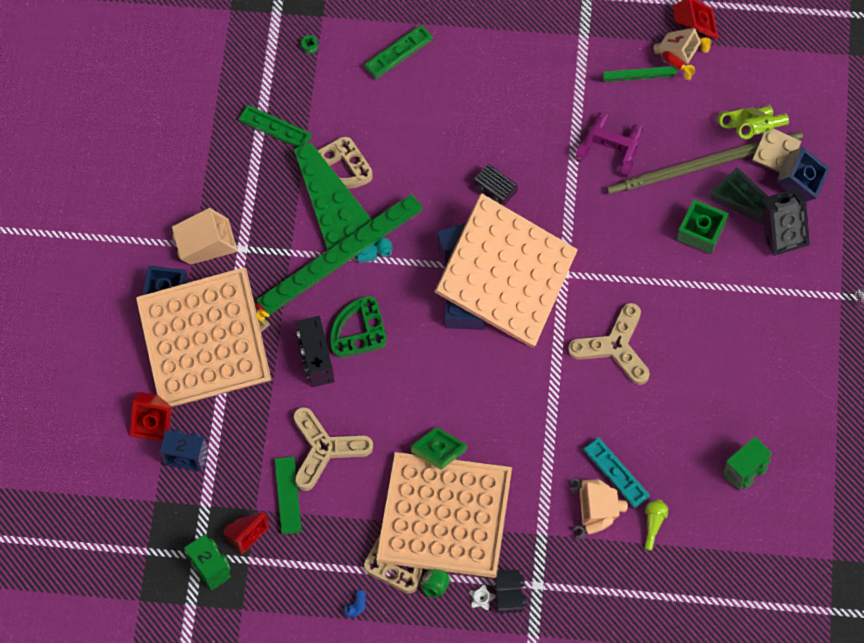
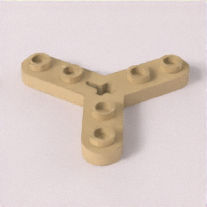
[568,303,650,385]
[294,408,373,491]

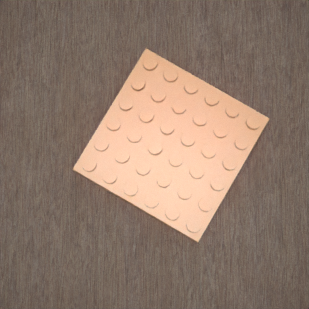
[434,194,578,348]
[136,268,272,407]
[376,452,512,578]

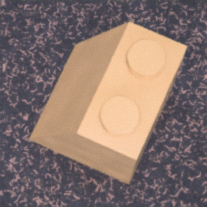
[172,208,238,265]

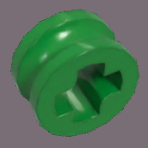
[301,35,318,54]

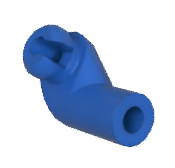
[344,591,366,618]

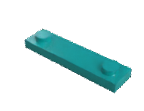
[584,437,650,509]

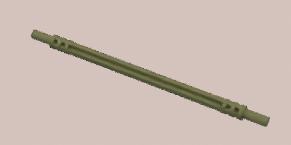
[607,132,803,194]

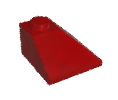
[673,0,718,39]
[130,392,172,442]
[223,512,270,555]

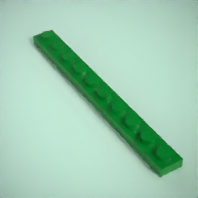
[257,194,423,315]

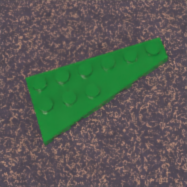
[294,143,372,250]

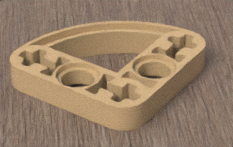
[318,137,373,189]
[365,534,423,594]

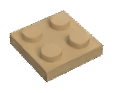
[752,129,801,173]

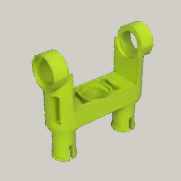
[717,105,789,139]

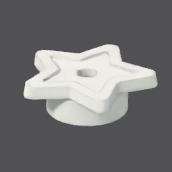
[470,585,496,610]

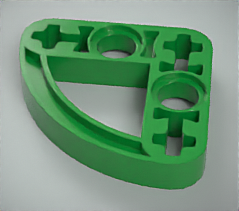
[331,296,387,358]

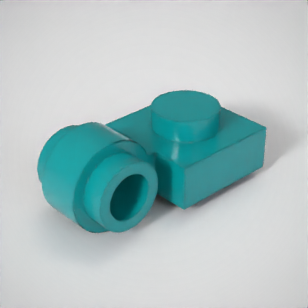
[357,238,393,263]

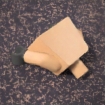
[570,479,627,540]

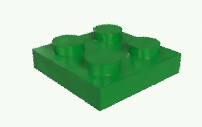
[411,427,467,470]

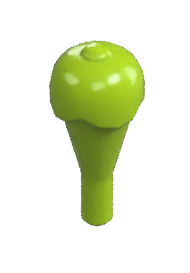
[645,499,668,551]

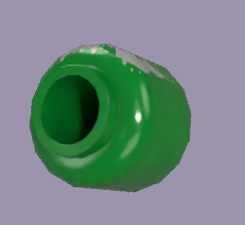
[421,569,450,598]

